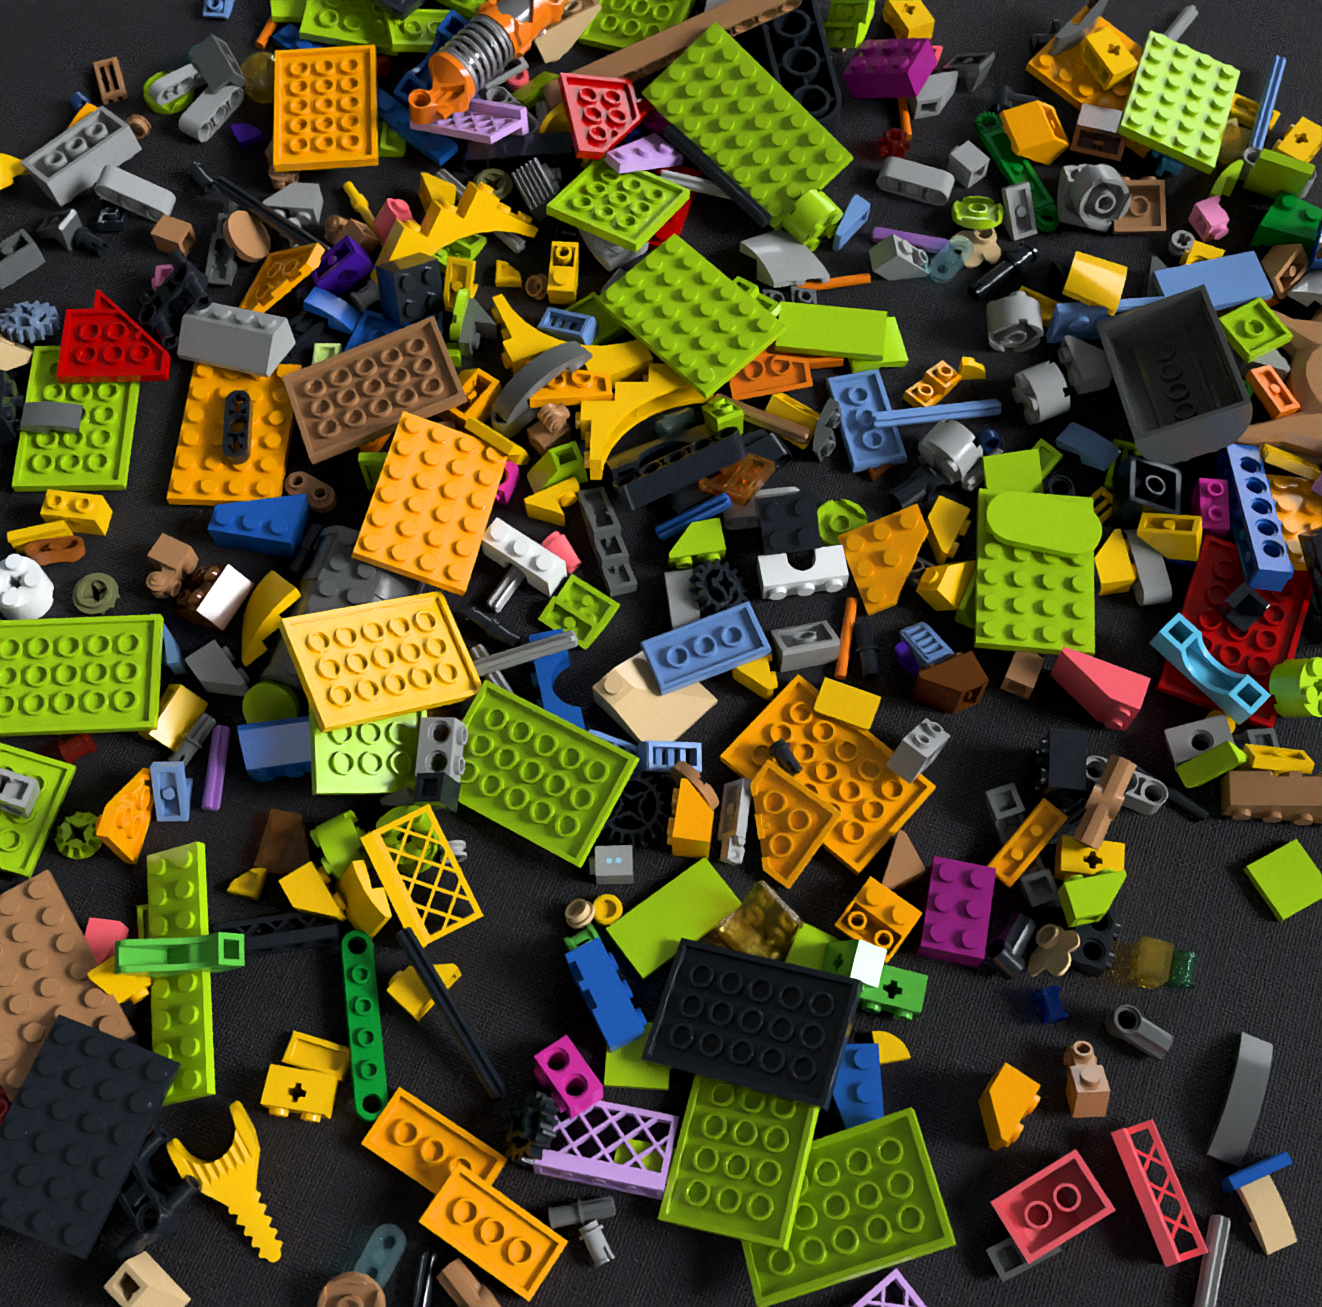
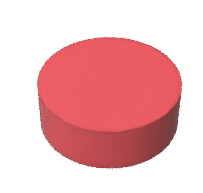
[505,70,529,91]

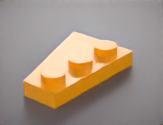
[525,360,613,408]

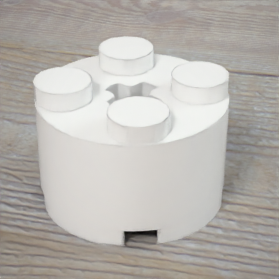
[0,554,54,620]

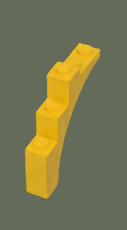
[370,182,538,286]
[490,294,653,389]
[575,363,714,480]

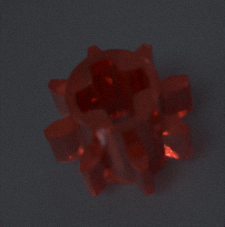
[878,128,911,158]

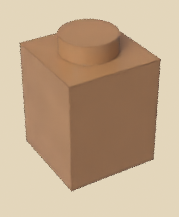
[151,214,197,258]
[1000,651,1045,700]

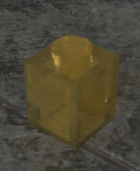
[1217,123,1252,165]
[1129,936,1174,989]

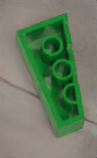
[1249,190,1322,259]

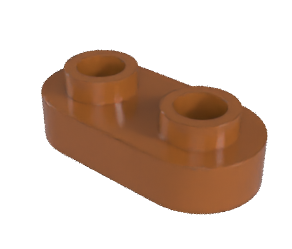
[24,536,86,566]

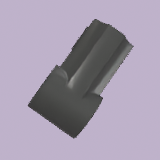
[1104,1005,1174,1061]

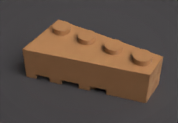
[1220,771,1322,825]

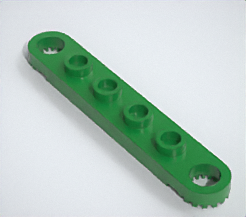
[975,112,1060,232]
[340,930,388,1123]

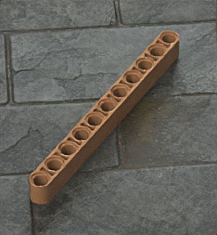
[542,0,802,111]

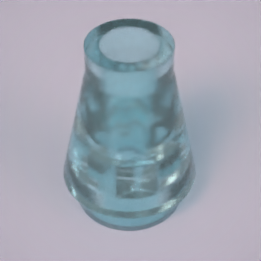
[654,407,696,439]

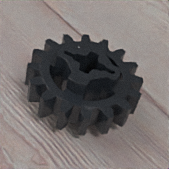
[689,559,748,616]
[503,1090,559,1166]

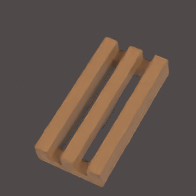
[93,57,128,105]

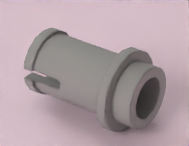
[579,1220,615,1268]

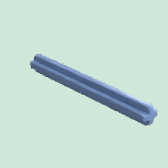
[1247,55,1286,149]
[871,399,1001,429]

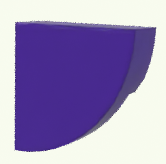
[230,123,264,149]
[895,641,920,677]

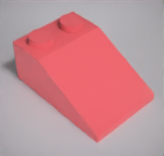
[1049,646,1151,731]
[991,1149,1115,1264]

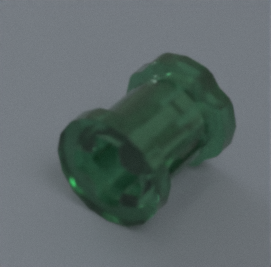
[1165,949,1198,989]

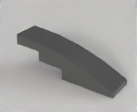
[205,196,250,286]
[577,486,638,597]

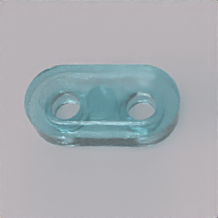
[929,236,973,283]
[354,1224,406,1289]

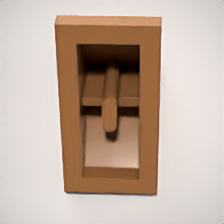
[881,830,926,892]

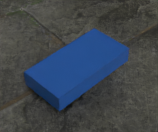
[1219,1151,1293,1193]

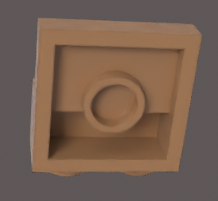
[1111,176,1166,235]

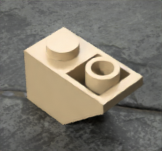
[104,1251,191,1307]

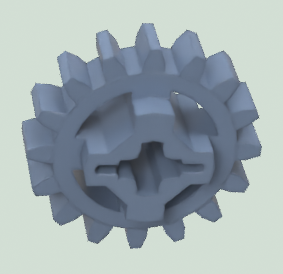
[0,300,60,343]

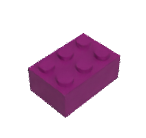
[843,38,937,98]
[916,856,996,968]

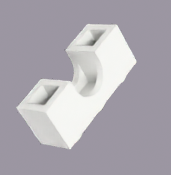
[481,518,567,597]
[757,545,849,600]

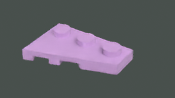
[605,133,684,174]

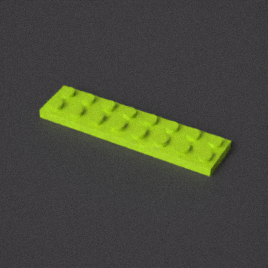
[147,841,215,1106]

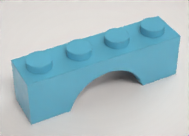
[1149,613,1271,725]

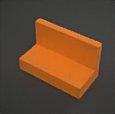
[1244,365,1301,419]

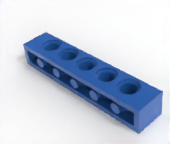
[1215,444,1294,592]

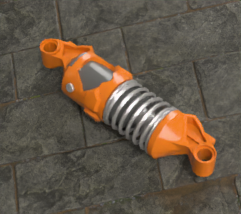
[408,0,569,125]

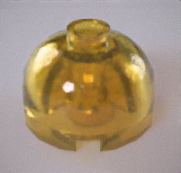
[240,51,275,103]

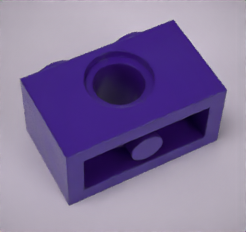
[311,235,375,297]

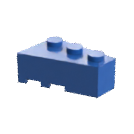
[208,494,312,558]
[565,937,648,1053]
[831,1043,884,1131]

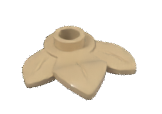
[949,228,1001,268]
[1028,924,1080,977]

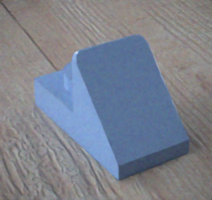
[150,762,193,821]

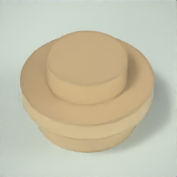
[565,899,595,929]

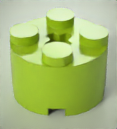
[782,189,843,252]
[1269,657,1322,718]
[376,804,440,875]
[310,810,374,881]

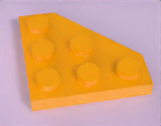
[239,243,325,313]
[837,504,929,616]
[750,759,843,889]
[95,768,155,865]

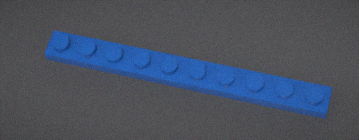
[272,23,458,166]

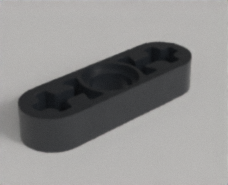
[222,390,253,465]

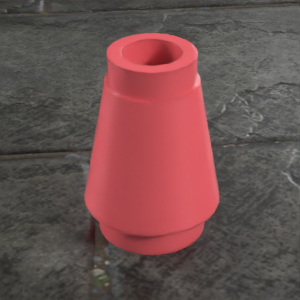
[541,531,582,574]

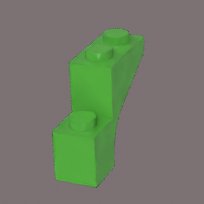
[115,932,245,977]

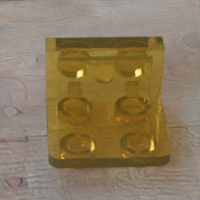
[715,880,803,960]

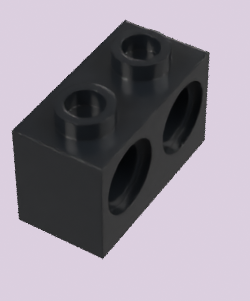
[1069,908,1121,977]

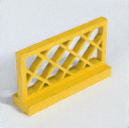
[360,803,483,948]

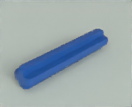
[655,493,732,540]

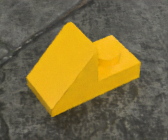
[419,172,456,213]
[443,256,478,312]
[524,476,580,527]

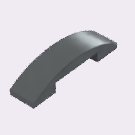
[1048,0,1108,56]
[492,341,592,424]
[984,782,1059,908]
[1205,1032,1273,1168]

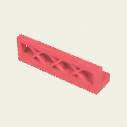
[1111,1119,1208,1267]

